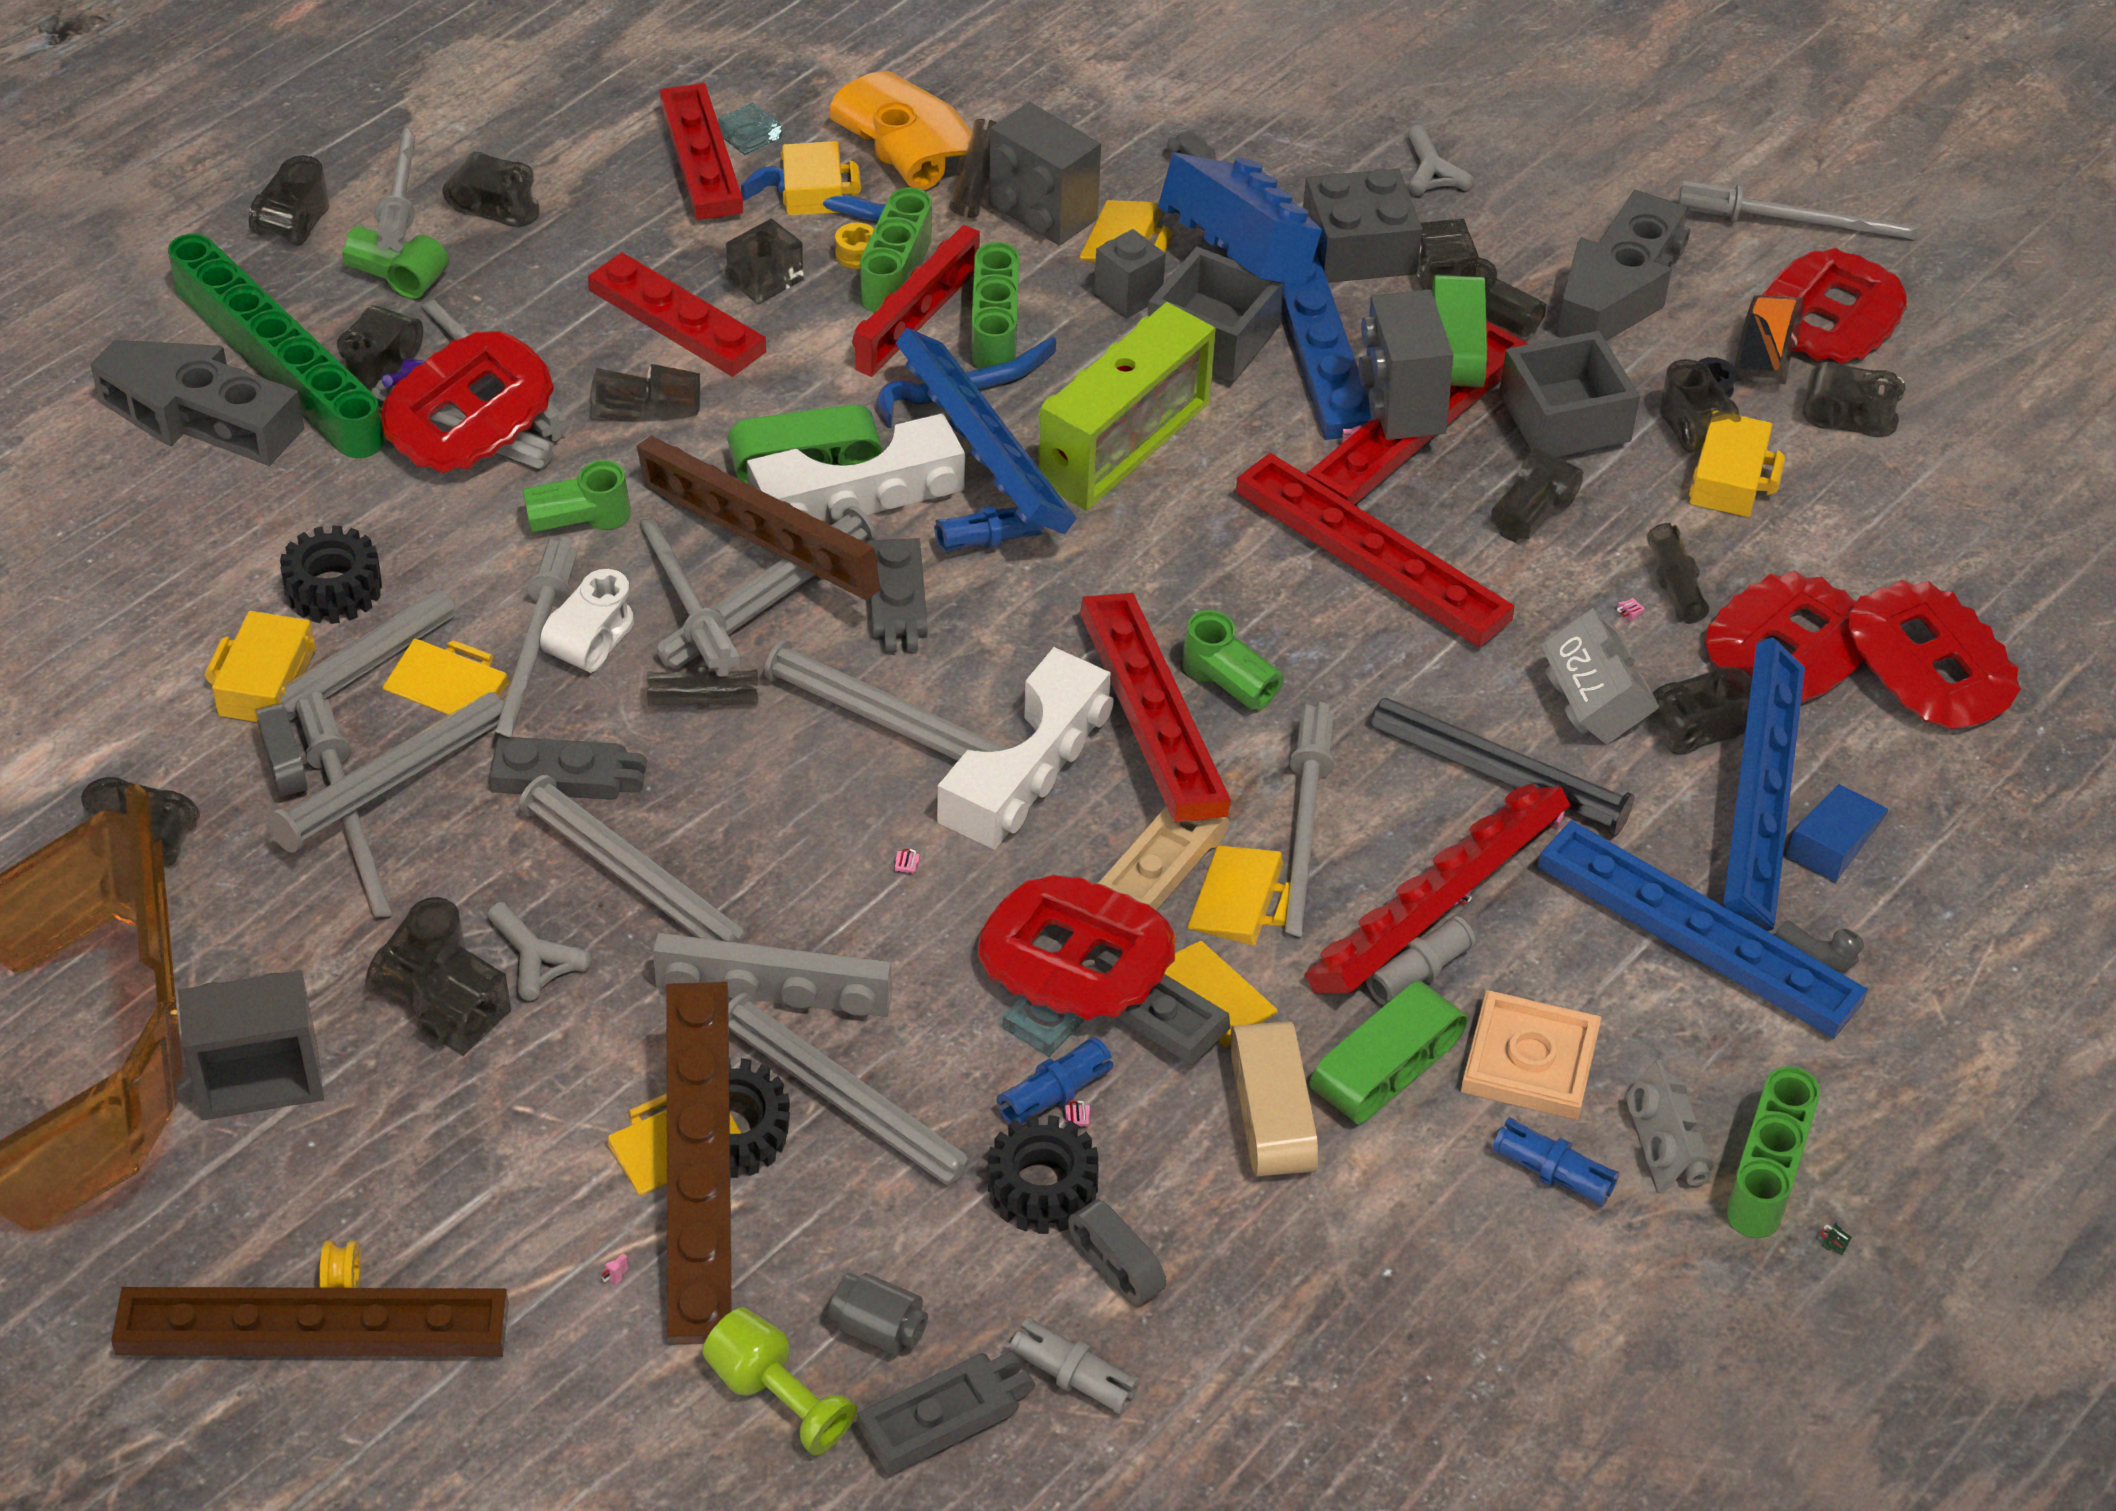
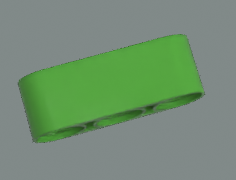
[860,187,932,312]
[971,242,1019,369]
[1432,275,1487,388]
[727,405,883,483]
[1310,980,1468,1125]
[1727,1066,1820,1239]

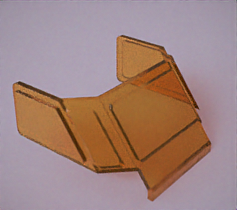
[0,783,184,1231]

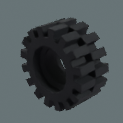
[280,525,382,624]
[729,1058,790,1178]
[988,1115,1099,1234]

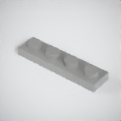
[653,933,892,1017]

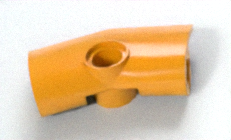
[829,71,988,190]

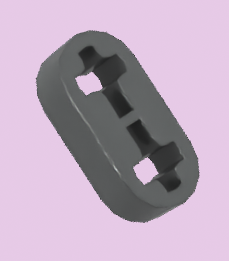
[255,702,308,797]
[1068,1199,1166,1306]

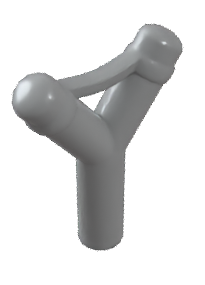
[1408,125,1474,196]
[487,902,592,1001]

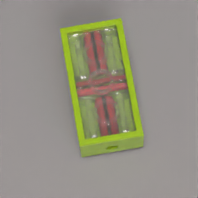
[1037,302,1216,511]

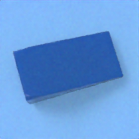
[1786,784,1888,882]

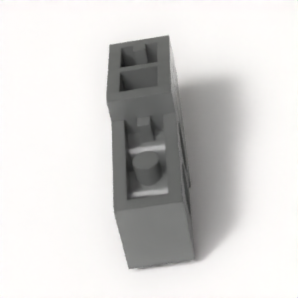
[1556,189,1690,341]
[90,340,304,466]

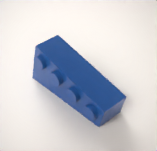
[1158,152,1322,286]

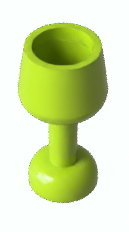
[702,1307,857,1456]

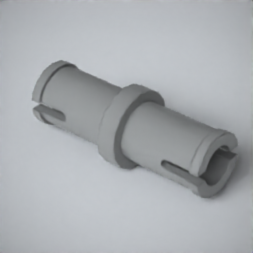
[1366,916,1476,1005]
[1009,1316,1140,1415]

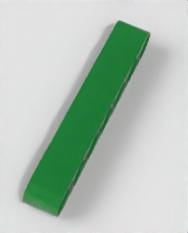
[168,233,384,458]

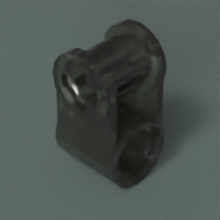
[442,151,540,227]
[248,155,330,246]
[337,305,423,391]
[1660,359,1741,453]
[1803,362,1906,438]
[1647,666,1752,755]
[81,777,200,867]
[365,897,466,1014]

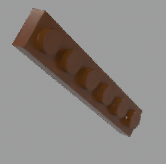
[636,435,881,600]
[666,982,732,1345]
[111,1287,509,1357]

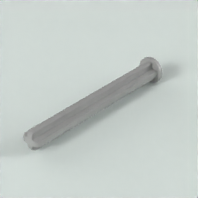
[656,506,876,670]
[764,639,1008,761]
[268,692,505,853]
[519,775,746,943]
[729,992,969,1185]

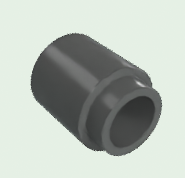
[828,1273,928,1356]

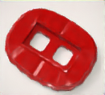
[1760,248,1907,364]
[381,331,554,474]
[1706,570,1865,703]
[1849,579,2021,730]
[978,874,1177,1021]

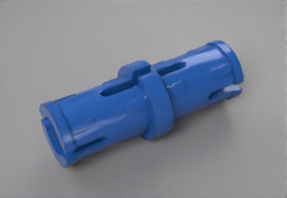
[934,506,1044,553]
[996,1037,1114,1126]
[1492,1117,1619,1207]

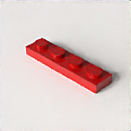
[659,83,743,220]
[852,224,980,377]
[588,252,767,377]

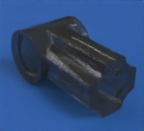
[1452,257,1547,341]
[1490,448,1584,543]

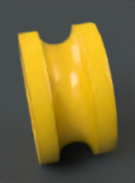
[835,222,874,269]
[320,1240,361,1288]

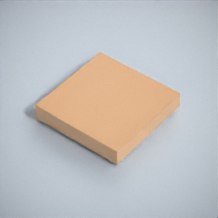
[1461,990,1602,1120]

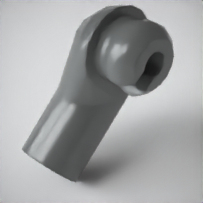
[1774,920,1864,970]

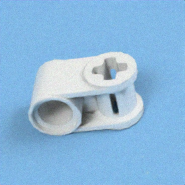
[540,569,634,673]

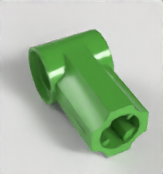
[342,225,449,300]
[522,460,631,533]
[1181,610,1284,712]

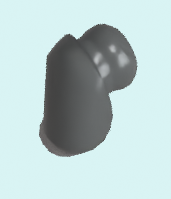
[1167,129,1216,160]

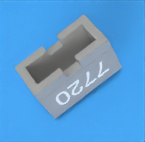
[1541,608,1660,745]

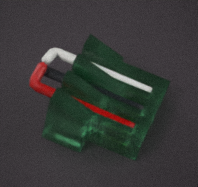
[1821,1223,1852,1255]

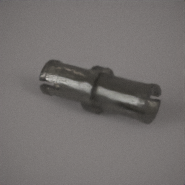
[949,118,997,218]
[1646,523,1710,624]
[646,666,758,710]

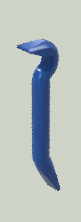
[741,166,886,222]
[877,337,1056,428]

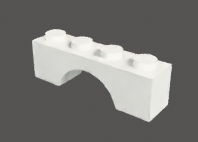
[747,413,965,524]
[937,647,1114,850]

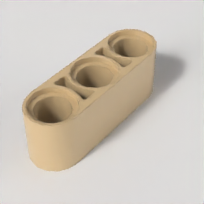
[1230,1021,1318,1177]

